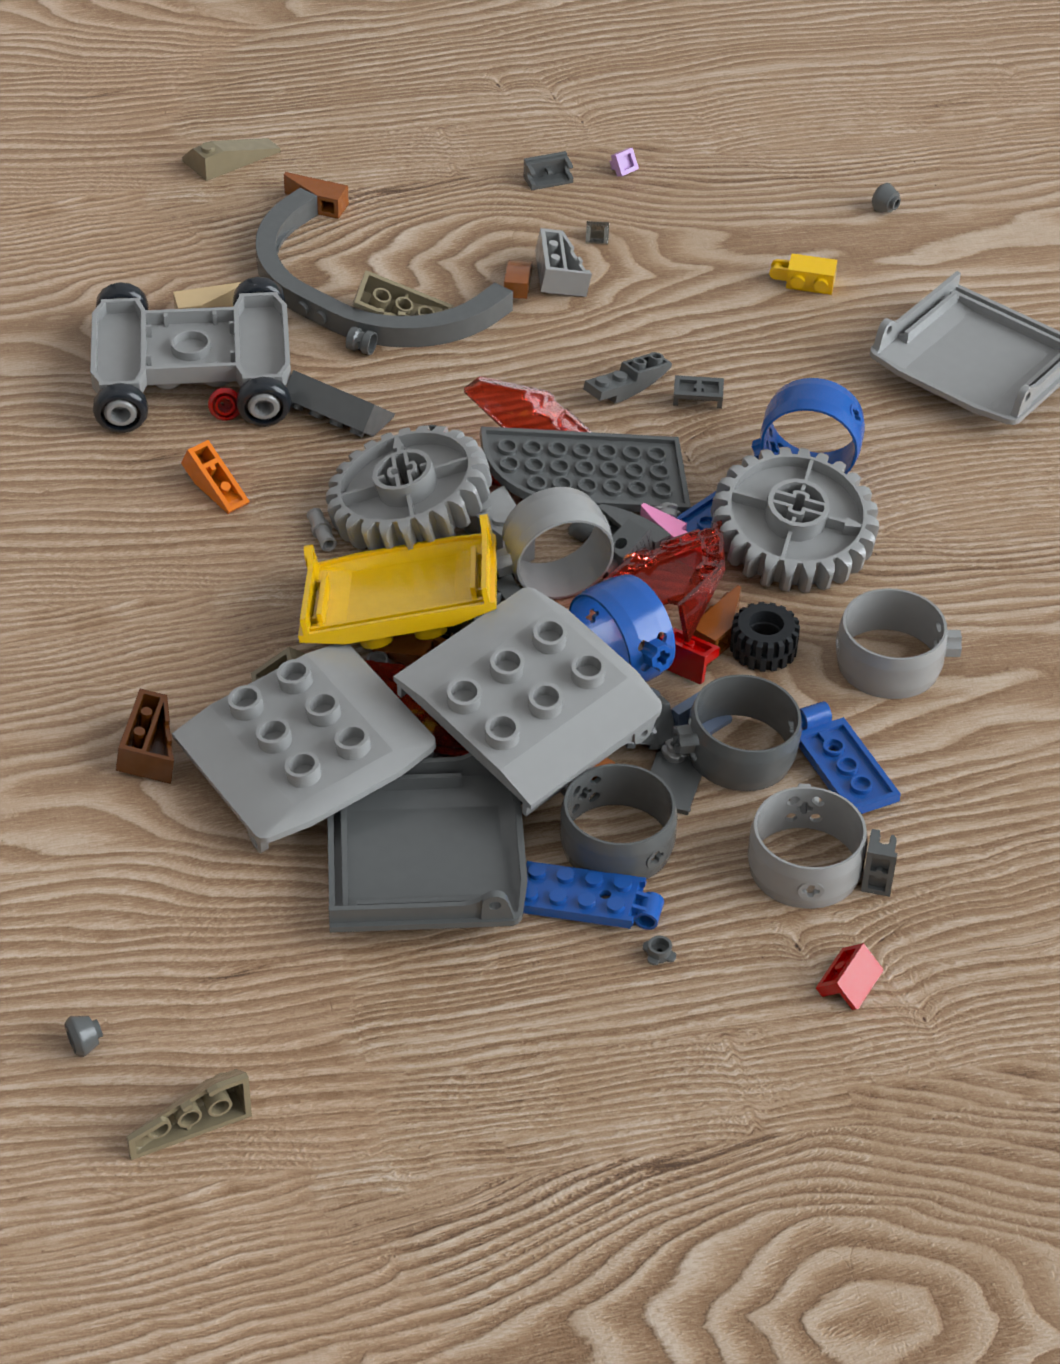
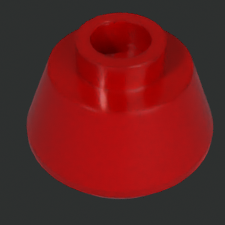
[208,388,239,421]

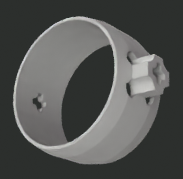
[497,487,614,599]
[836,588,962,699]
[748,784,868,909]

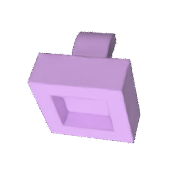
[609,147,639,177]

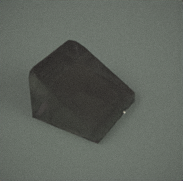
[585,221,609,245]

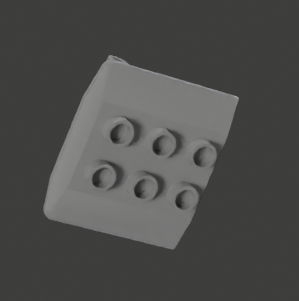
[870,271,1060,425]
[394,587,662,816]
[172,644,436,854]

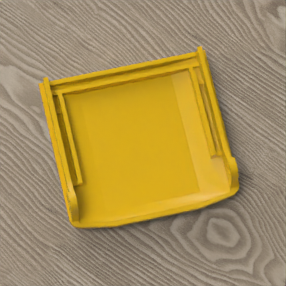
[298,514,497,649]

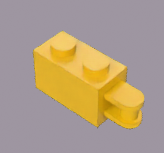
[769,254,838,295]

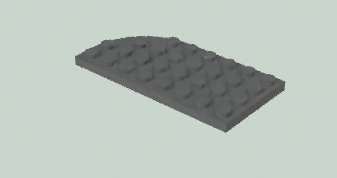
[479,426,691,514]

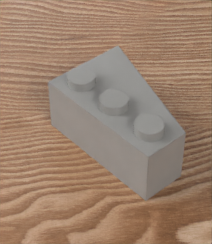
[535,228,592,297]
[464,486,535,562]

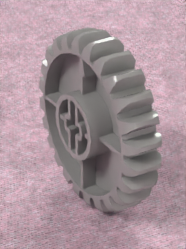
[326,425,492,551]
[711,447,879,593]

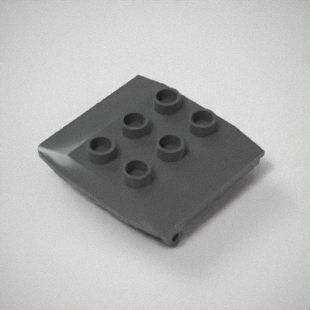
[328,753,528,933]

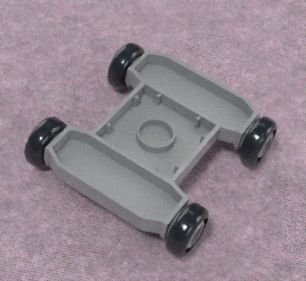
[90,277,291,433]

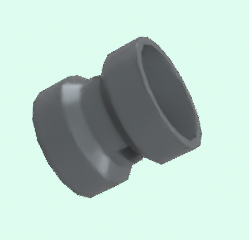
[346,326,378,355]

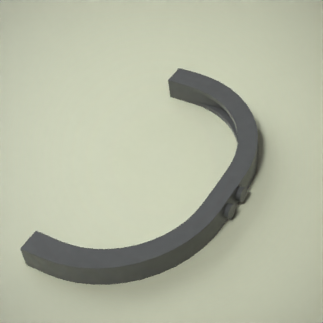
[256,188,513,348]

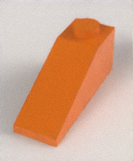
[181,440,250,514]

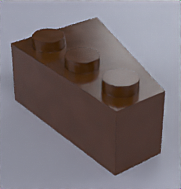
[116,688,174,784]

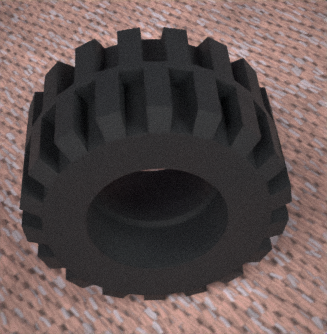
[730,602,800,672]

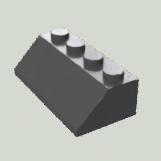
[286,370,395,437]

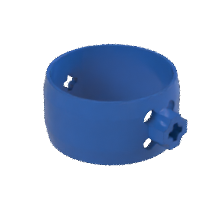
[751,378,865,474]
[569,574,675,682]

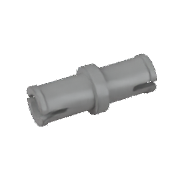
[307,508,337,551]

